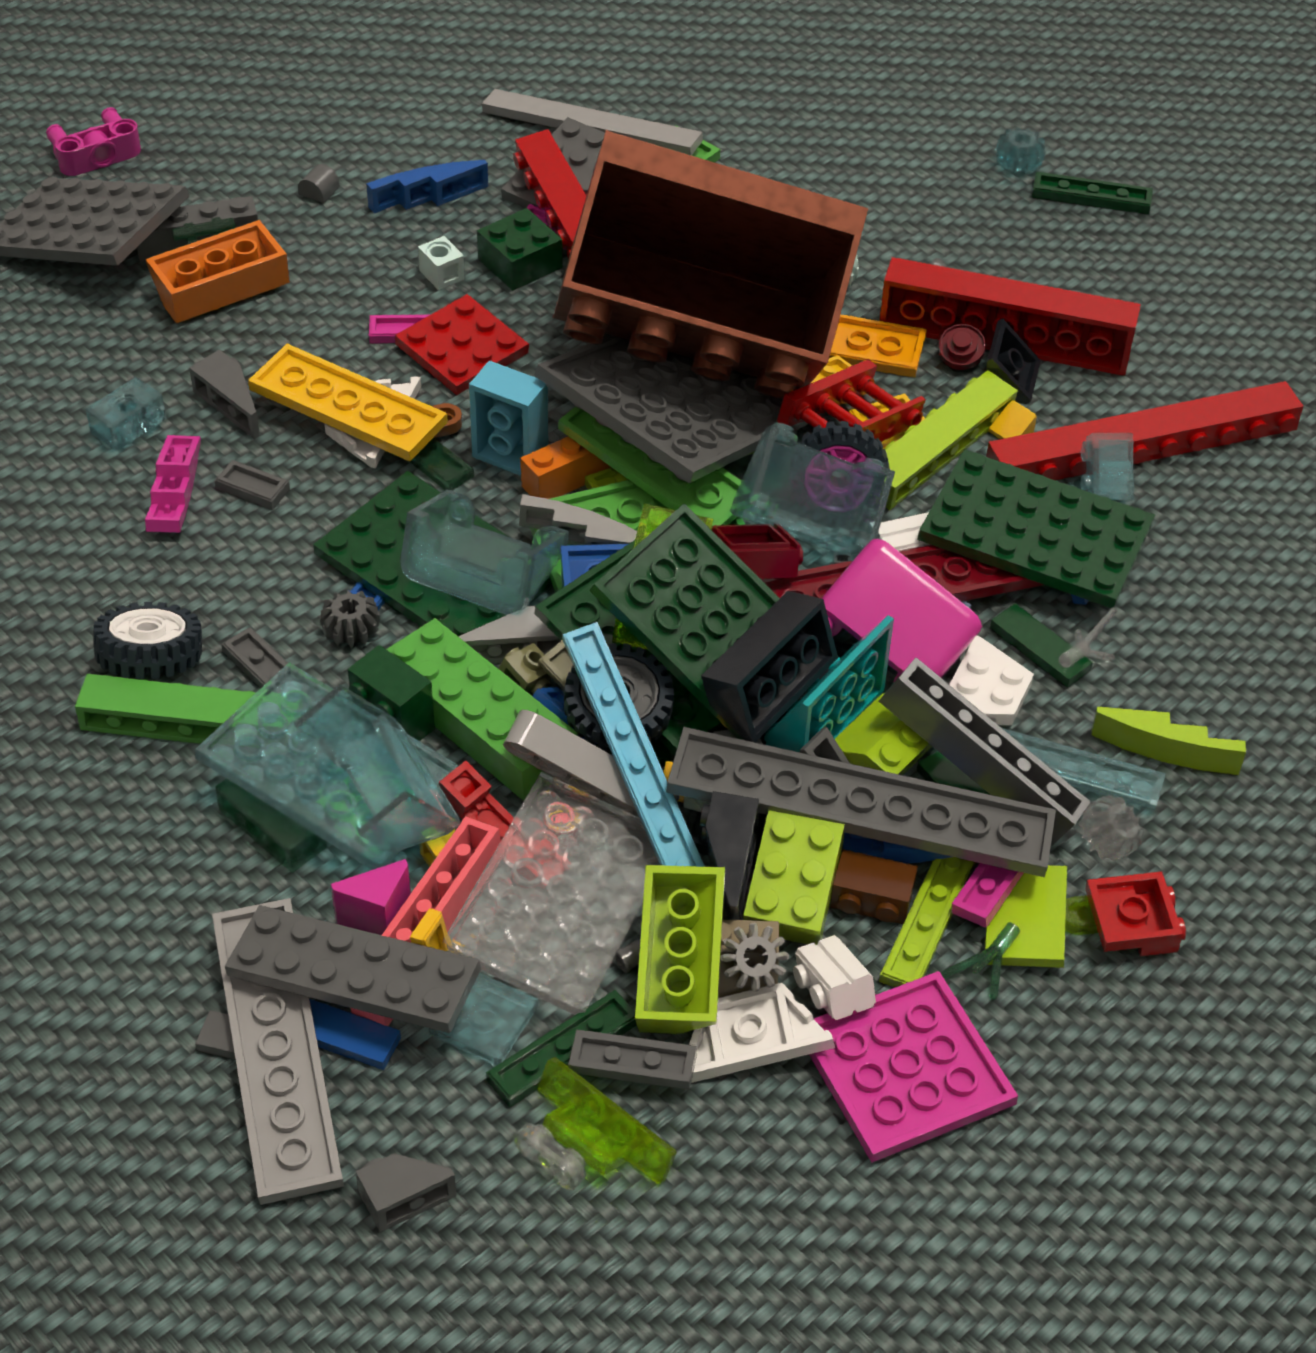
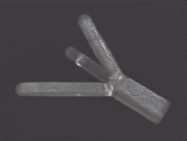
[1059,608,1117,668]

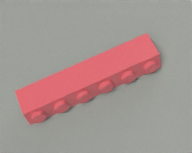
[350,816,503,1026]

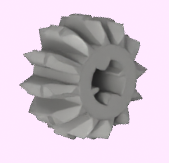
[720,923,789,992]

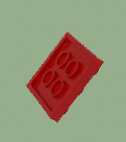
[395,294,529,396]

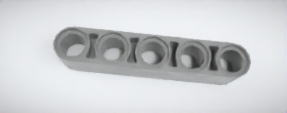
[503,710,679,827]

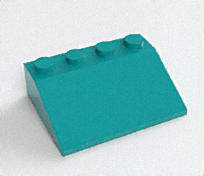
[764,615,894,752]

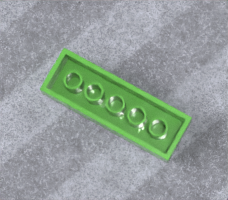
[386,618,578,801]

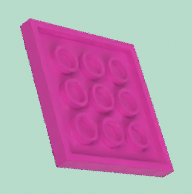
[809,971,1018,1163]

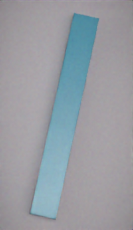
[562,622,705,867]

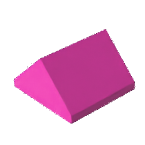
[331,859,411,935]

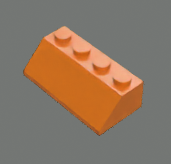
[146,220,290,323]

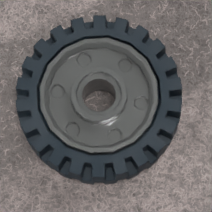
[564,643,674,752]

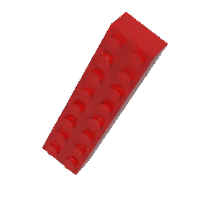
[879,257,1141,376]

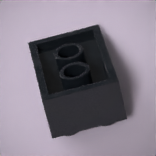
[700,791,760,920]

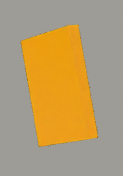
[829,314,927,378]

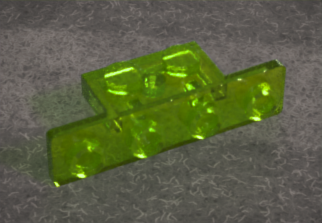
[537,1057,677,1184]

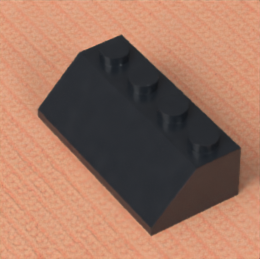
[701,591,838,743]

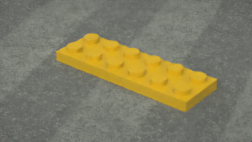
[248,344,448,461]

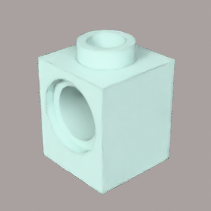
[418,236,465,290]

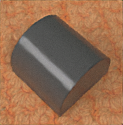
[298,164,339,203]

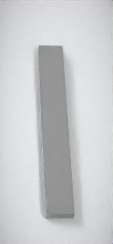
[482,89,703,155]

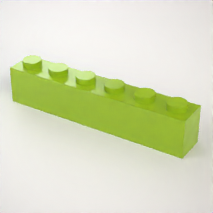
[880,370,1018,510]

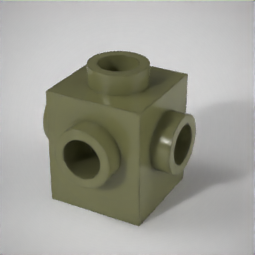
[498,643,551,696]

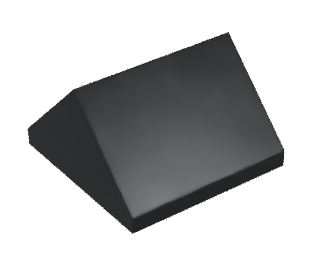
[985,318,1041,404]

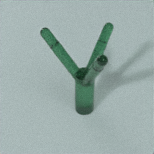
[941,922,1021,1000]

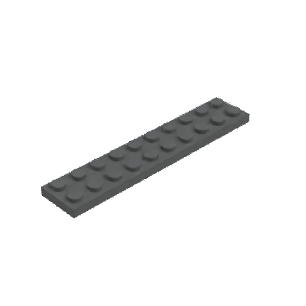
[666,727,1056,877]

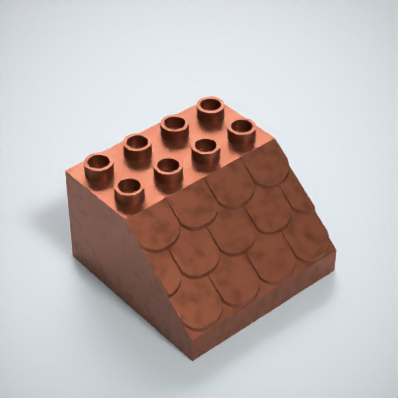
[553,130,868,399]

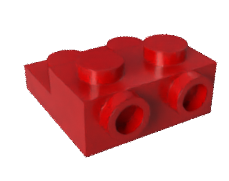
[1085,871,1186,956]

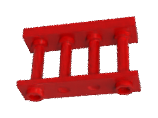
[777,359,926,442]

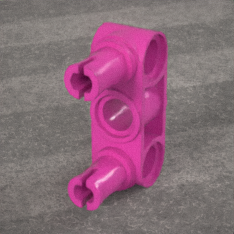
[46,107,141,176]

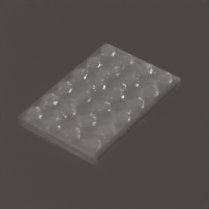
[440,772,660,1015]

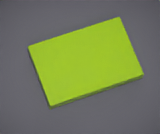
[985,865,1067,968]

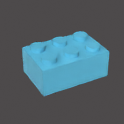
[469,360,549,476]

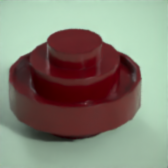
[939,324,986,370]

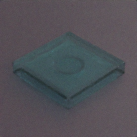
[429,973,538,1065]

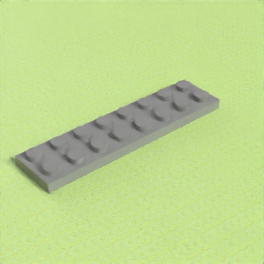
[212,898,344,1205]

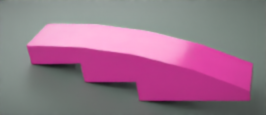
[145,435,201,533]

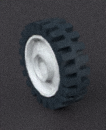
[93,602,202,679]

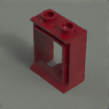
[711,522,803,579]

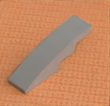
[519,494,647,545]

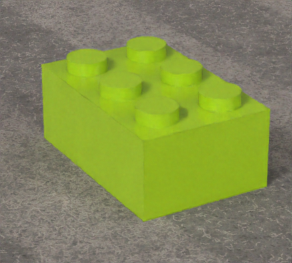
[743,810,845,945]

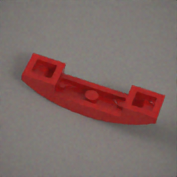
[438,761,571,891]

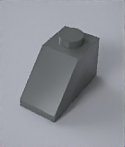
[355,1153,456,1232]

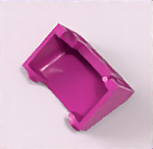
[821,539,982,683]

